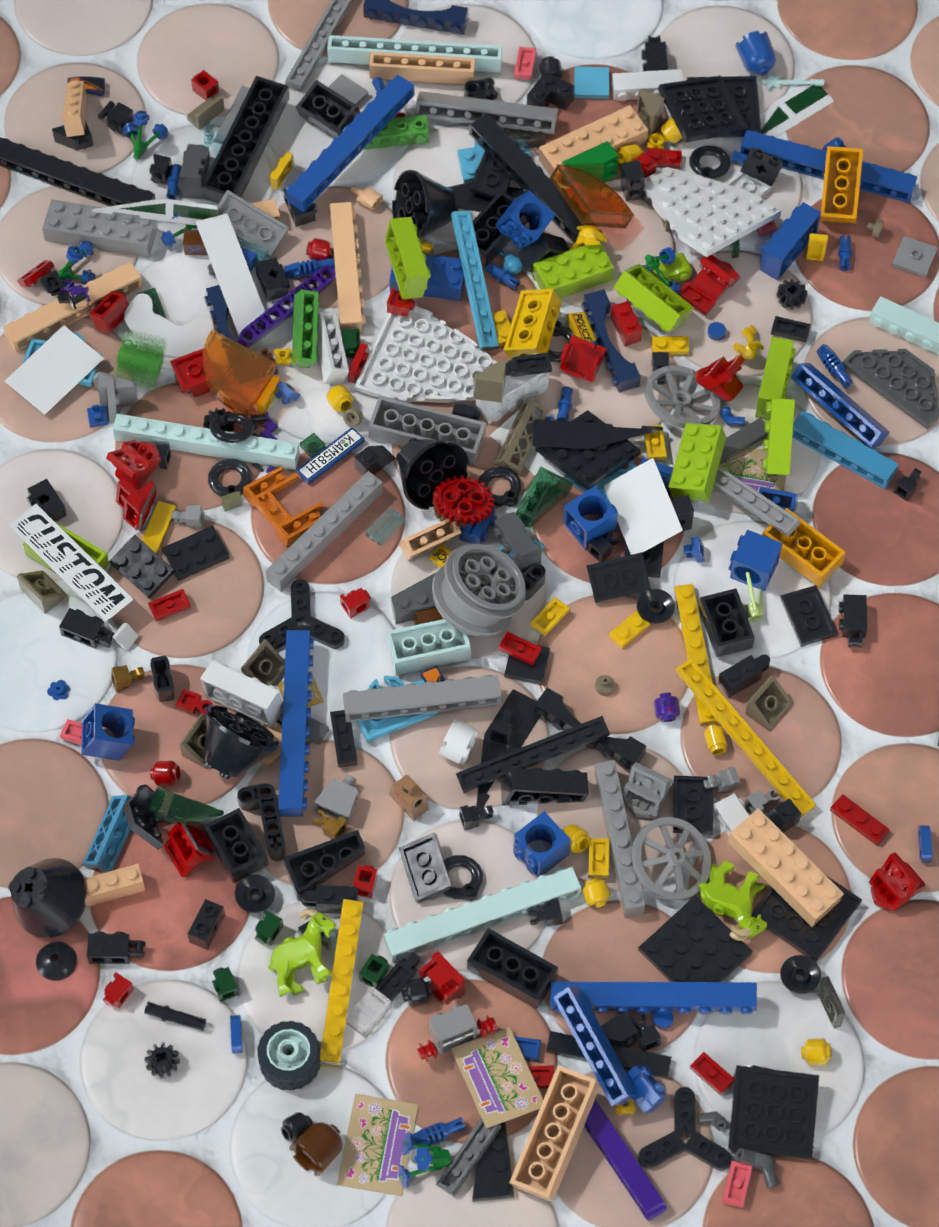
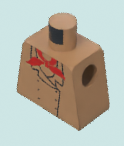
[389,774,429,821]

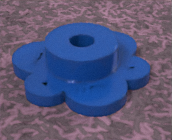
[47,680,70,700]

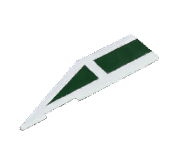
[760,79,833,136]
[91,198,217,225]

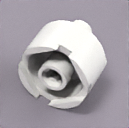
[439,719,479,765]

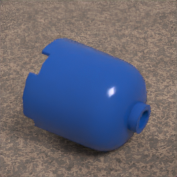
[735,31,776,75]

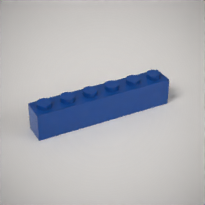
[790,363,890,447]
[553,986,638,1106]

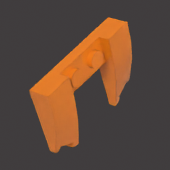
[243,466,323,548]

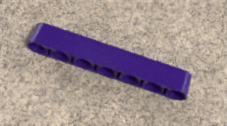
[237,265,336,349]
[584,1100,667,1221]

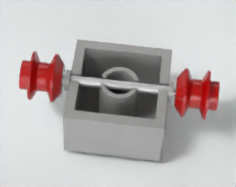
[417,1004,497,1062]

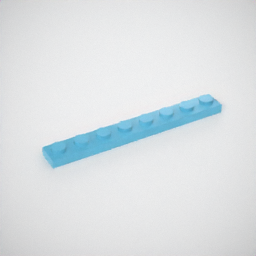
[451,211,499,349]

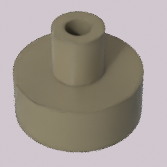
[867,219,885,238]
[343,407,363,427]
[595,675,615,696]

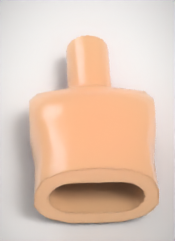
[350,186,384,211]

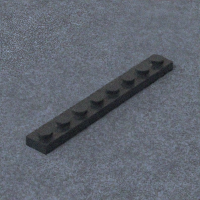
[456,716,610,793]

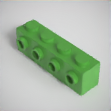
[364,115,429,150]
[291,290,319,368]

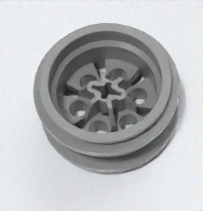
[432,544,526,636]

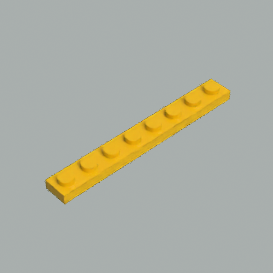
[674,584,719,726]
[320,899,363,1064]

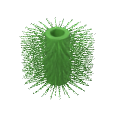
[113,329,167,391]

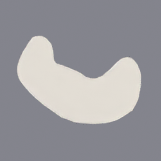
[124,294,214,357]

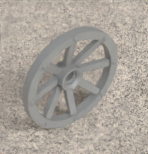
[645,366,721,428]
[632,817,711,901]

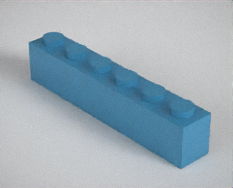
[792,411,899,489]

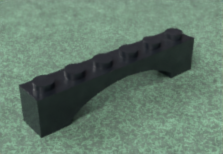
[534,687,646,770]

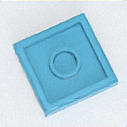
[574,67,609,99]

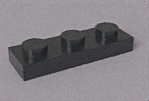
[330,710,358,768]

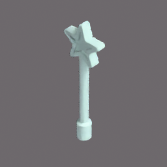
[761,73,824,91]

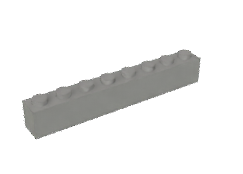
[415,91,558,134]
[266,471,383,592]
[343,675,501,722]
[594,760,645,918]

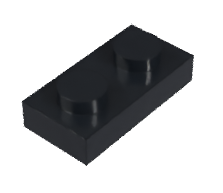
[771,316,811,343]

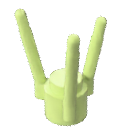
[743,572,764,622]

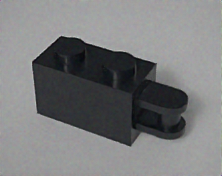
[641,35,668,72]
[838,594,867,648]
[59,608,115,649]
[718,654,770,698]
[301,885,358,914]
[87,931,146,964]

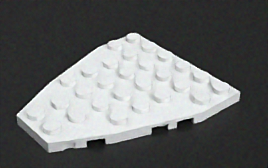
[644,167,781,257]
[355,306,497,403]

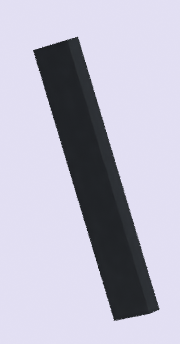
[546,1031,672,1078]

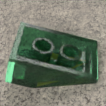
[149,787,224,823]

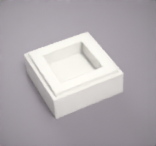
[113,623,139,650]

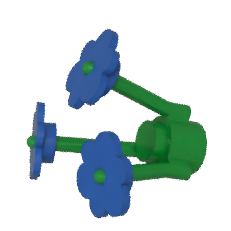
[398,1132,451,1188]

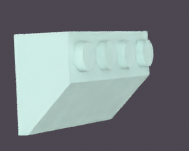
[386,619,471,675]

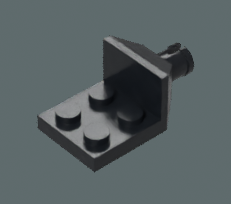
[123,784,174,850]

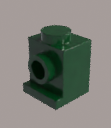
[341,328,360,359]
[255,910,283,946]
[359,954,389,989]
[212,967,239,1002]

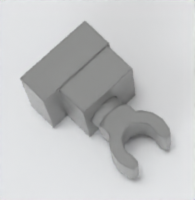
[171,505,205,529]
[703,767,740,792]
[744,788,781,814]

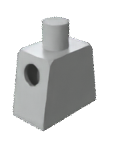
[314,774,359,825]

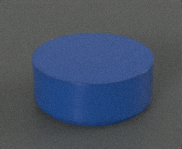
[707,322,726,341]
[653,1011,673,1029]

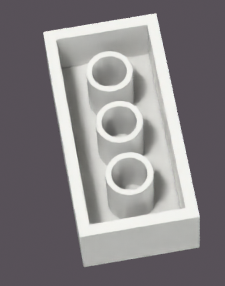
[476,353,549,424]
[200,661,283,728]

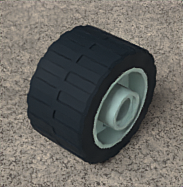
[257,1021,321,1091]

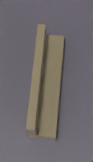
[494,399,549,473]

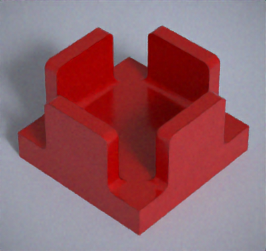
[559,335,607,383]
[170,348,218,397]
[420,951,465,1005]

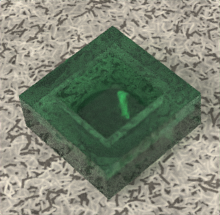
[300,433,326,458]

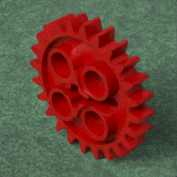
[432,475,494,527]

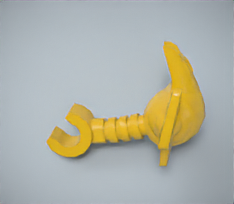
[569,225,607,250]
[732,325,764,360]

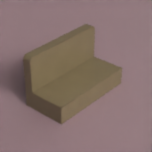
[187,95,225,130]

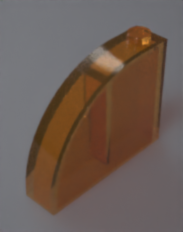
[550,164,634,229]
[202,330,277,417]

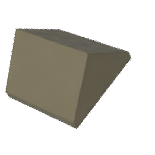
[637,89,665,135]
[473,358,506,403]
[17,570,67,614]
[241,639,285,686]
[745,675,793,730]
[180,714,208,769]

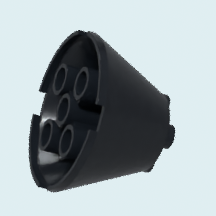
[392,170,458,239]
[396,438,469,510]
[203,705,279,779]
[9,858,88,938]

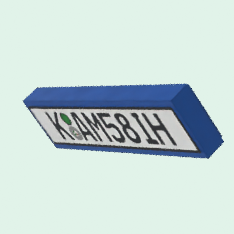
[296,427,365,485]

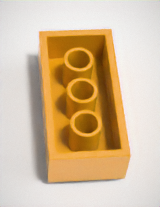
[820,146,863,224]
[762,508,846,588]

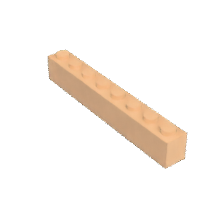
[330,202,366,332]
[3,261,143,352]

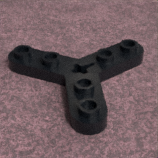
[259,579,345,650]
[638,1087,732,1171]

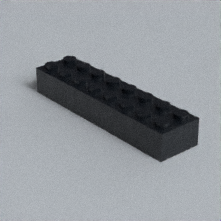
[201,75,290,204]

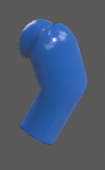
[720,406,745,426]

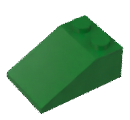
[561,141,619,186]

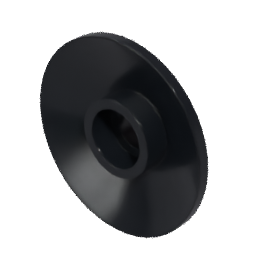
[636,589,675,624]
[235,875,275,913]
[36,942,77,981]
[780,955,821,994]

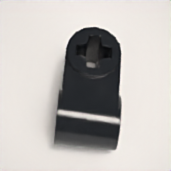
[464,78,498,100]

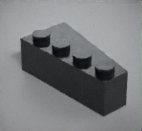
[501,766,589,806]
[283,830,365,900]

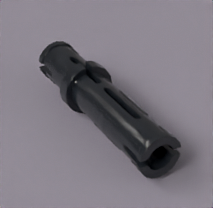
[144,1001,207,1032]

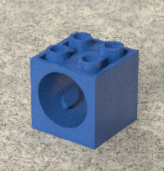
[495,190,556,249]
[563,486,618,551]
[728,529,783,592]
[81,703,135,761]
[513,811,571,877]

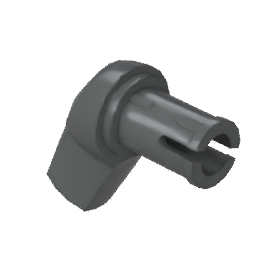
[735,1148,780,1189]

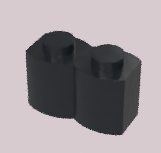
[150,656,175,702]

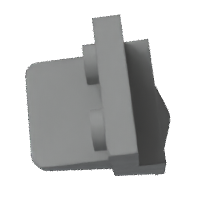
[93,372,137,424]
[622,762,674,818]

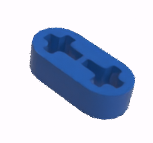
[918,825,932,862]
[230,1015,243,1054]

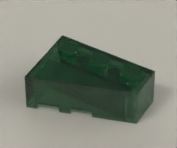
[516,466,574,529]

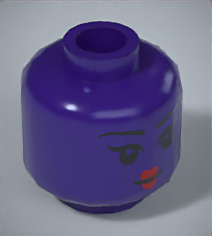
[654,692,680,722]

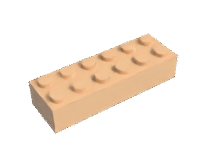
[539,105,648,185]
[727,808,844,927]
[510,1065,600,1203]

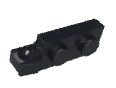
[506,353,552,377]
[374,953,421,1005]

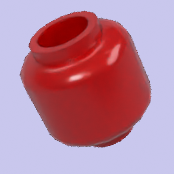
[306,238,333,261]
[150,761,181,787]

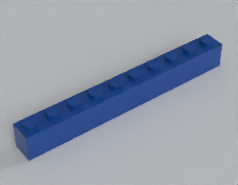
[286,74,415,212]
[740,130,917,203]
[278,630,314,817]
[550,982,757,1014]

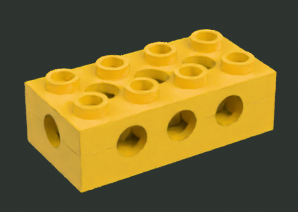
[504,289,562,360]

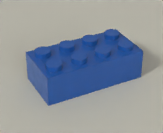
[760,202,821,281]
[389,254,465,301]

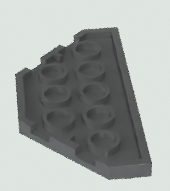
[842,349,939,430]

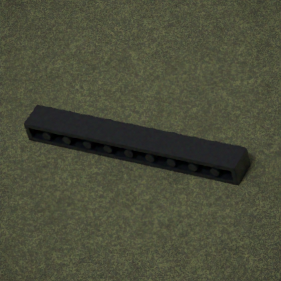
[469,113,602,246]
[0,137,156,206]

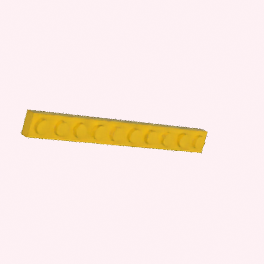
[675,658,816,817]

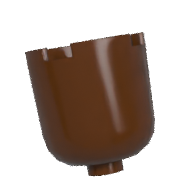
[289,1122,343,1176]

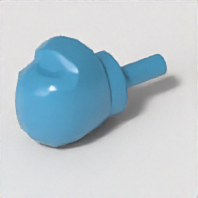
[500,251,524,275]

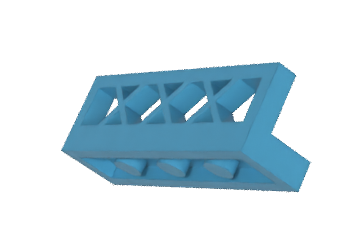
[82,795,131,873]

